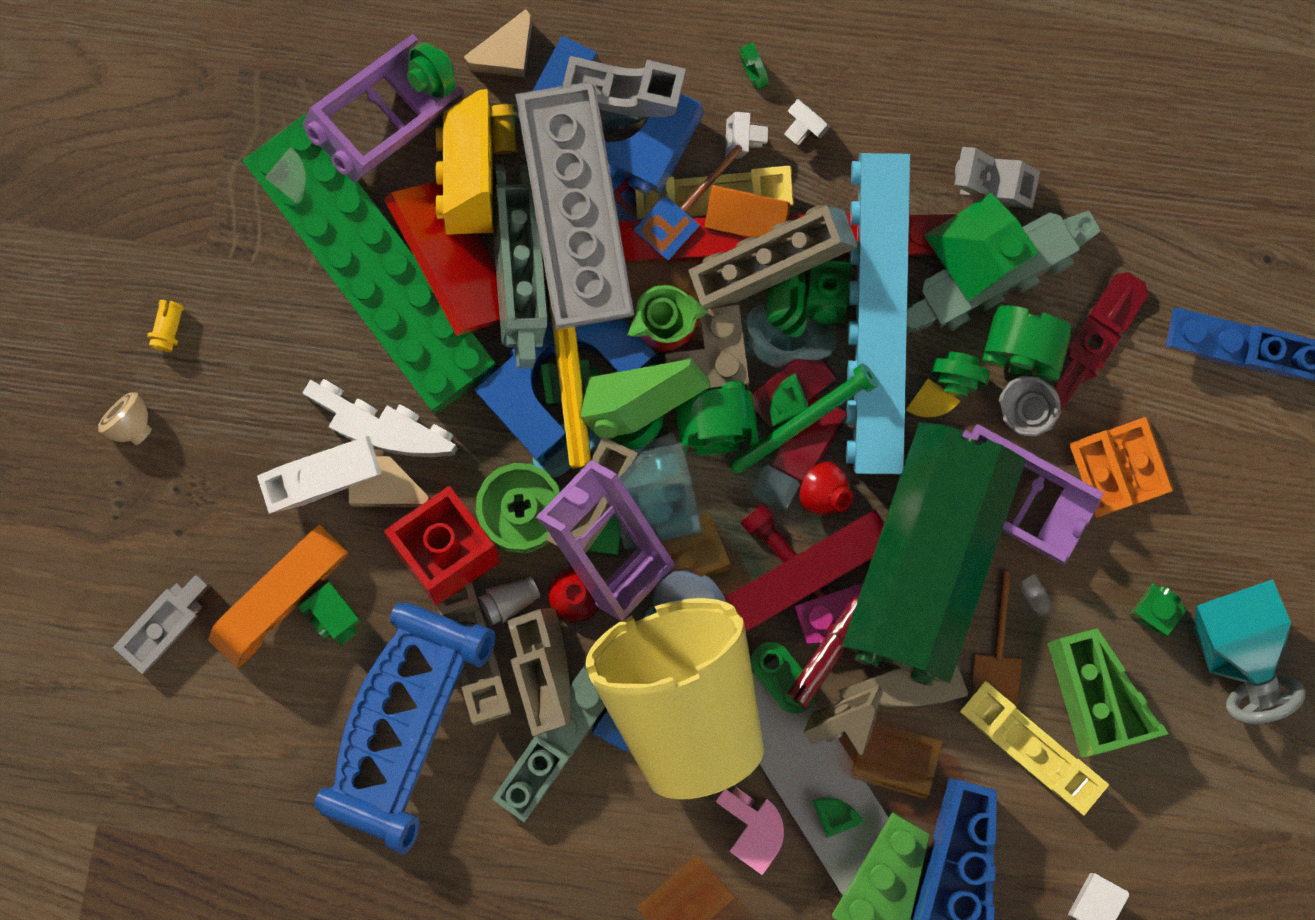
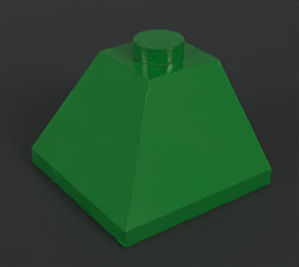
[924,193,1039,302]

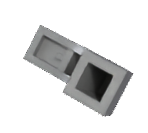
[563,56,686,117]

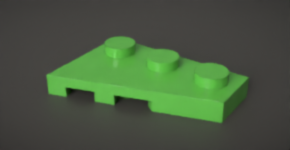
[832,812,929,920]

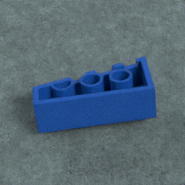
[911,778,997,920]

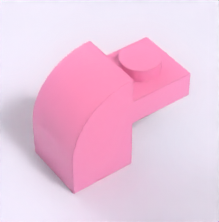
[715,787,784,875]

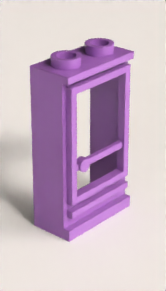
[302,34,465,183]
[962,424,1103,567]
[536,460,675,621]

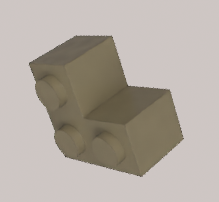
[665,305,749,390]

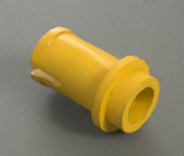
[491,104,519,155]
[147,300,184,352]

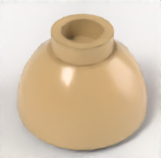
[98,392,152,445]

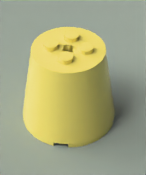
[586,598,764,799]

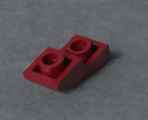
[752,345,837,428]
[772,396,847,484]

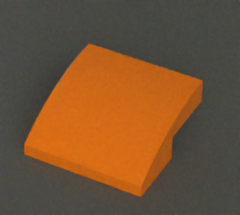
[1069,417,1174,518]

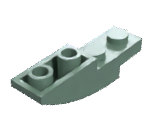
[492,665,605,822]

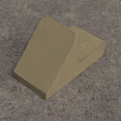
[803,685,884,755]

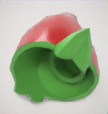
[627,285,708,353]

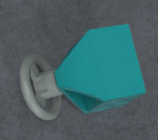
[1193,579,1306,724]

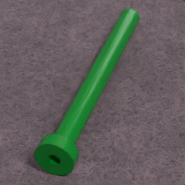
[729,363,878,473]

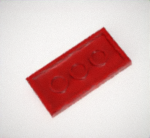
[384,182,500,336]

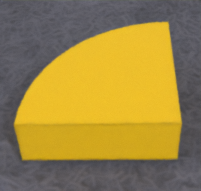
[905,378,960,418]

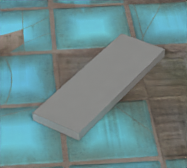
[516,81,634,330]
[752,658,889,895]

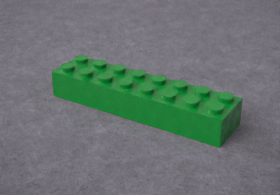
[242,113,498,415]

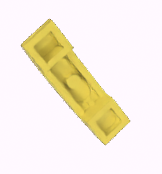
[636,166,794,220]
[960,681,1109,816]

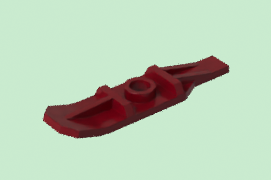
[1054,272,1149,412]

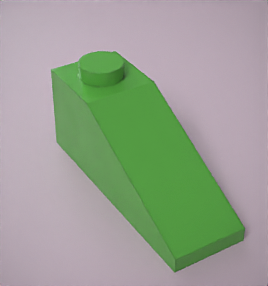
[580,359,710,439]

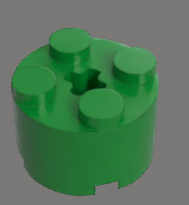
[982,306,1072,382]
[675,381,759,456]

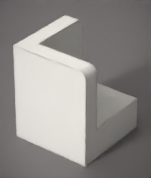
[1068,873,1129,920]

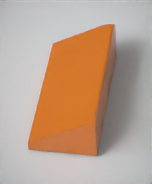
[705,185,791,238]

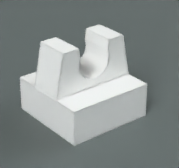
[785,99,831,145]
[725,112,768,159]

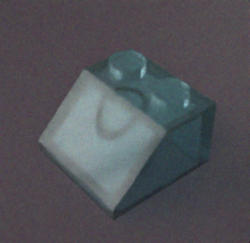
[617,443,702,550]

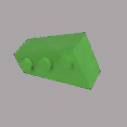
[1047,628,1169,758]

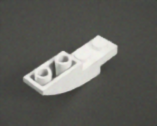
[302,379,458,457]

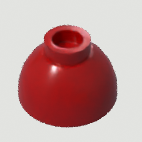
[800,461,853,516]
[548,567,599,622]

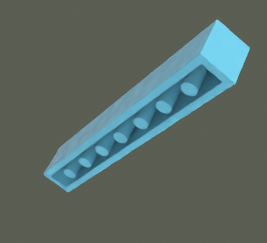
[846,153,910,474]

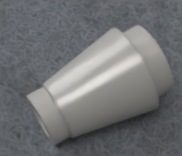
[478,576,540,625]

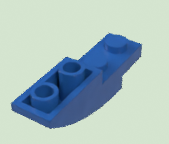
[1165,308,1315,382]

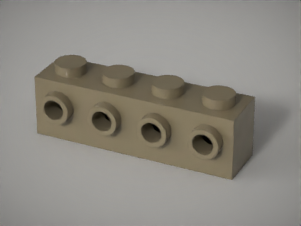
[688,204,858,308]

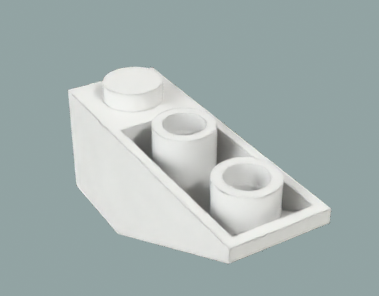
[257,436,381,514]

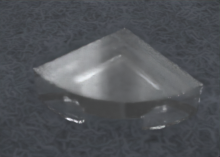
[265,147,306,204]
[1019,574,1053,617]

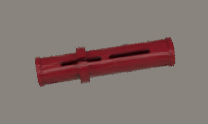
[786,595,859,709]

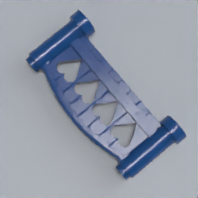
[314,602,495,854]

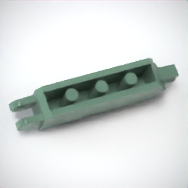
[493,165,547,369]
[906,211,1100,334]

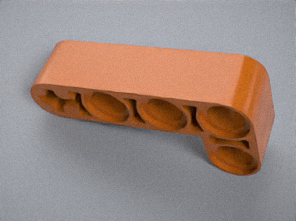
[208,525,349,668]

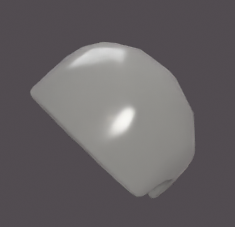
[999,376,1061,436]

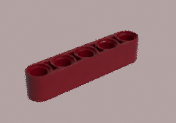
[725,509,884,631]

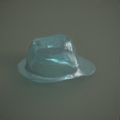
[746,305,837,368]

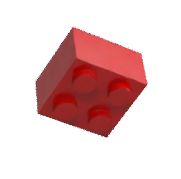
[384,486,501,607]

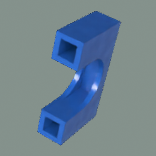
[518,36,704,195]
[475,317,659,466]

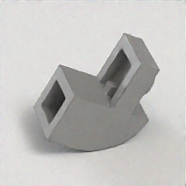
[954,147,1040,209]

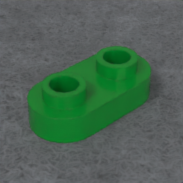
[751,642,816,714]

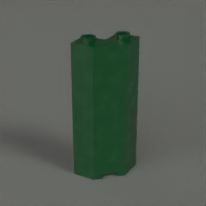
[842,422,1026,686]

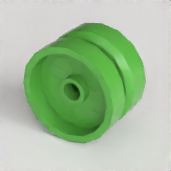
[476,463,560,554]

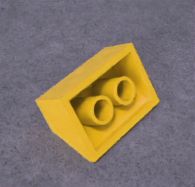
[436,89,494,234]

